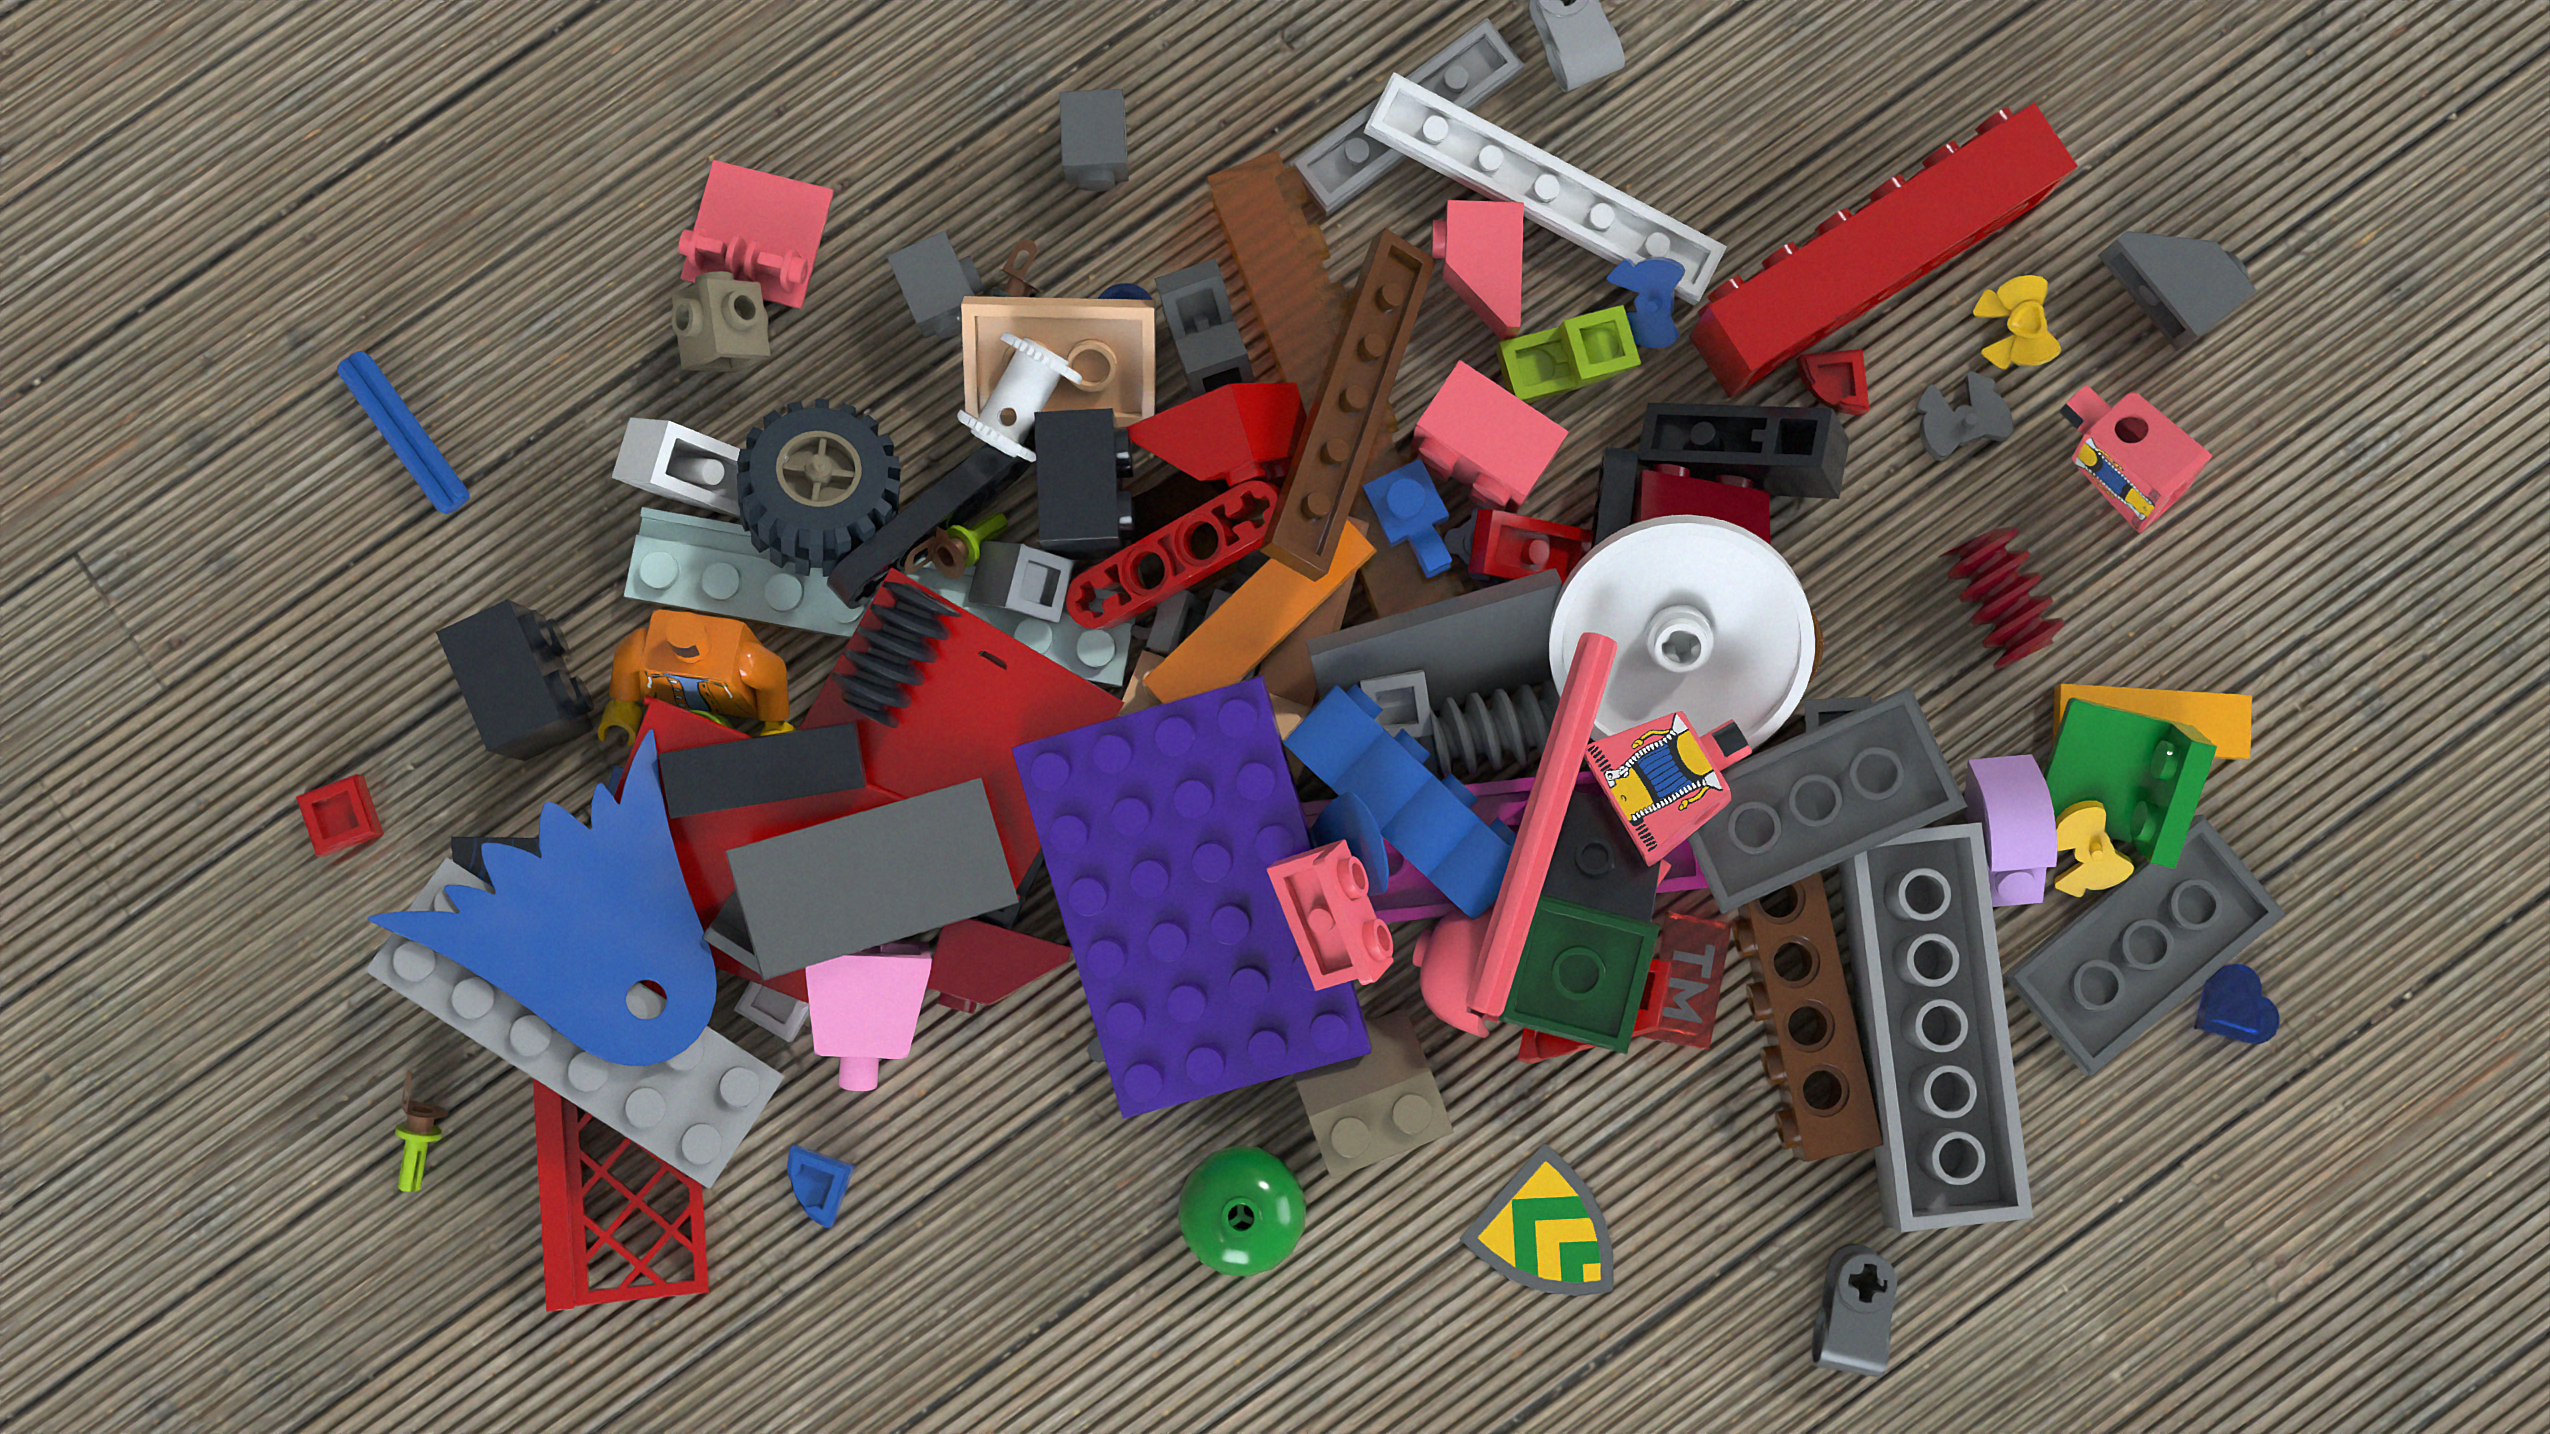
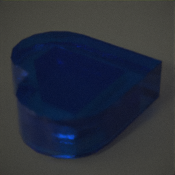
[2194,964,2280,1044]

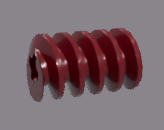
[1938,526,2065,671]

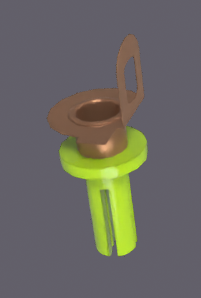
[905,512,1008,579]
[395,1070,448,1192]

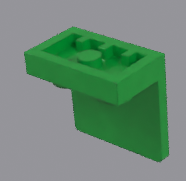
[2043,697,2217,869]

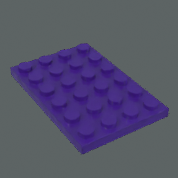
[1012,675,1373,1119]

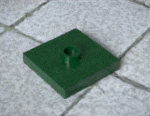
[1498,893,1660,1054]

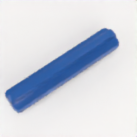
[337,351,470,514]

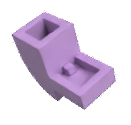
[1963,754,2057,907]

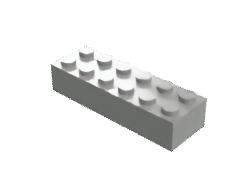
[1838,822,2033,1232]
[365,857,785,1189]

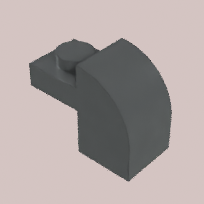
[1154,258,1256,399]

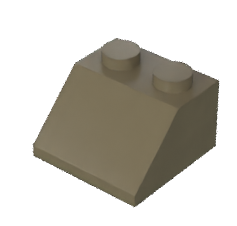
[1293,1008,1454,1179]

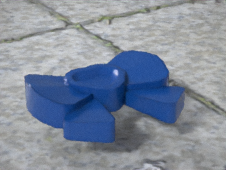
[1607,257,1686,348]

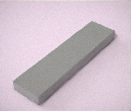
[1289,18,1525,218]

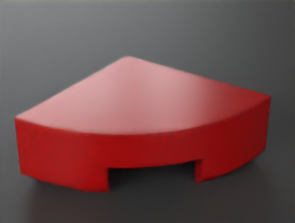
[1796,349,1870,415]

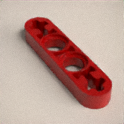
[1066,480,1281,630]

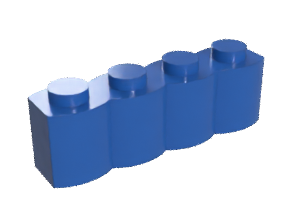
[1283,683,1517,920]

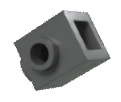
[887,230,985,339]

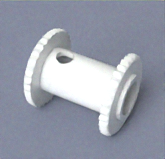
[957,332,1082,462]

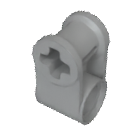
[1528,0,1625,93]

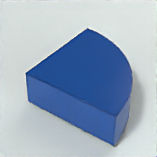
[787,1144,855,1229]

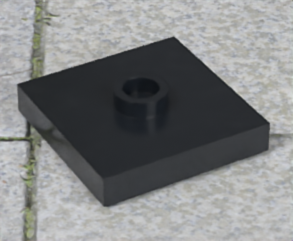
[1541,791,1661,922]

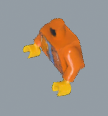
[597,609,796,747]

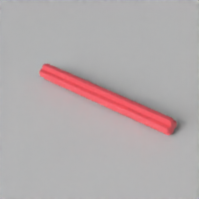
[1465,632,1618,1016]

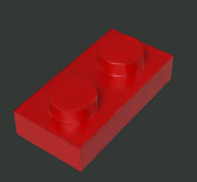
[1468,509,1594,585]

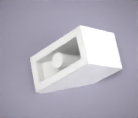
[611,417,740,519]

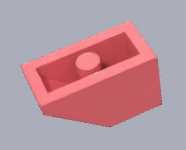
[1431,200,1524,341]

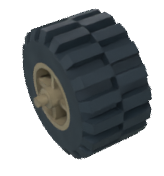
[736,399,901,577]

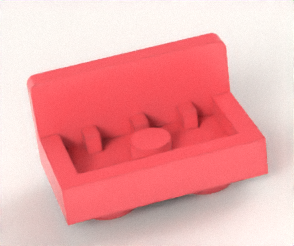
[1266,839,1394,991]

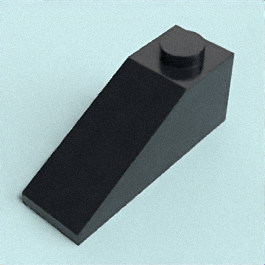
[1637,403,1850,499]

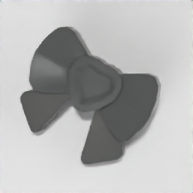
[1915,372,2013,461]

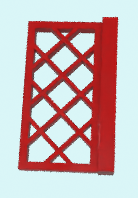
[533,1078,709,1312]

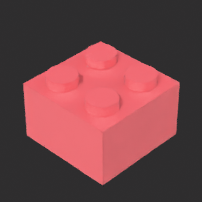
[1410,360,1569,514]

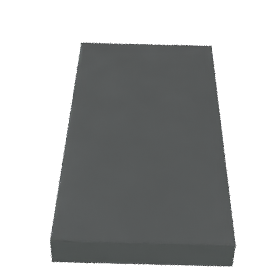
[1305,568,1563,713]
[1687,686,1967,914]
[725,778,1019,981]
[2002,815,2286,1076]

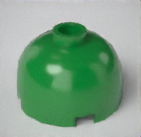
[1178,1145,1306,1277]

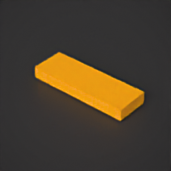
[2052,684,2252,760]

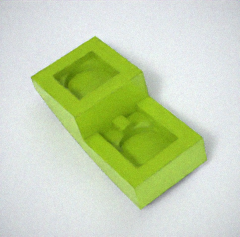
[1495,305,1641,404]

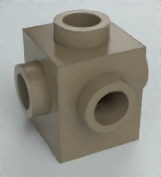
[672,271,771,373]

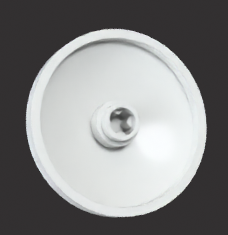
[1549,515,1815,750]

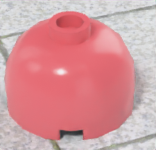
[1413,906,1499,1038]

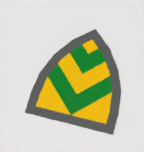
[1459,1142,1613,1296]

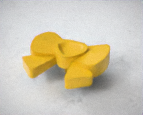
[1973,275,2062,370]
[2053,801,2134,897]

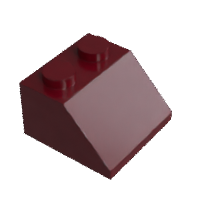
[1630,464,1771,545]

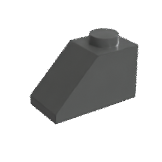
[2098,231,2257,351]

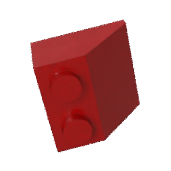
[1125,382,1307,488]

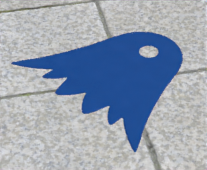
[367,729,717,1066]

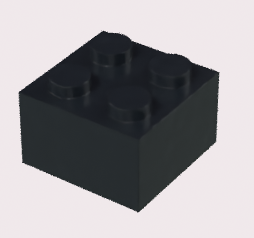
[1034,408,1137,560]
[436,599,594,761]

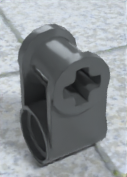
[1811,1244,1897,1378]

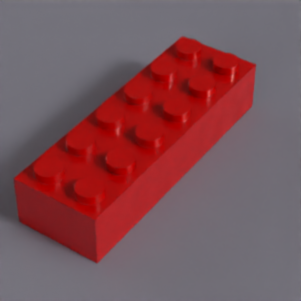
[1689,102,2078,399]

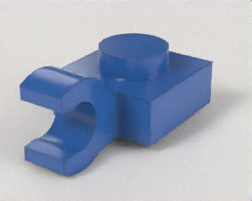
[1362,458,1452,580]

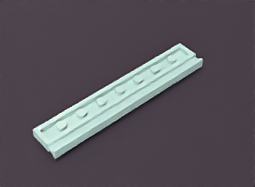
[624,507,1136,688]

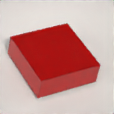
[296,774,384,857]

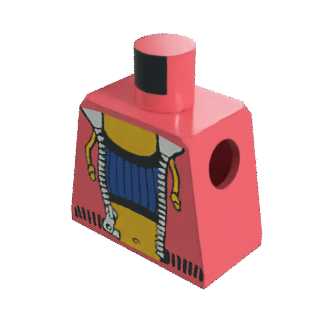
[2059,385,2212,534]
[1584,711,1752,867]

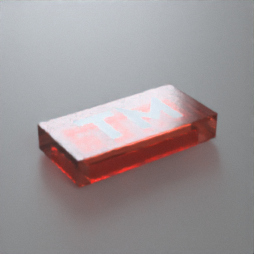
[1643,912,1732,1050]

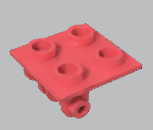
[678,160,834,310]

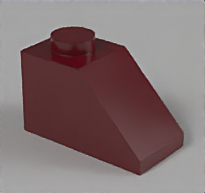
[926,918,1074,1014]

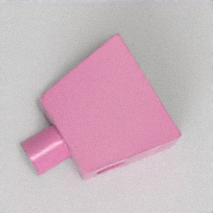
[805,941,932,1091]

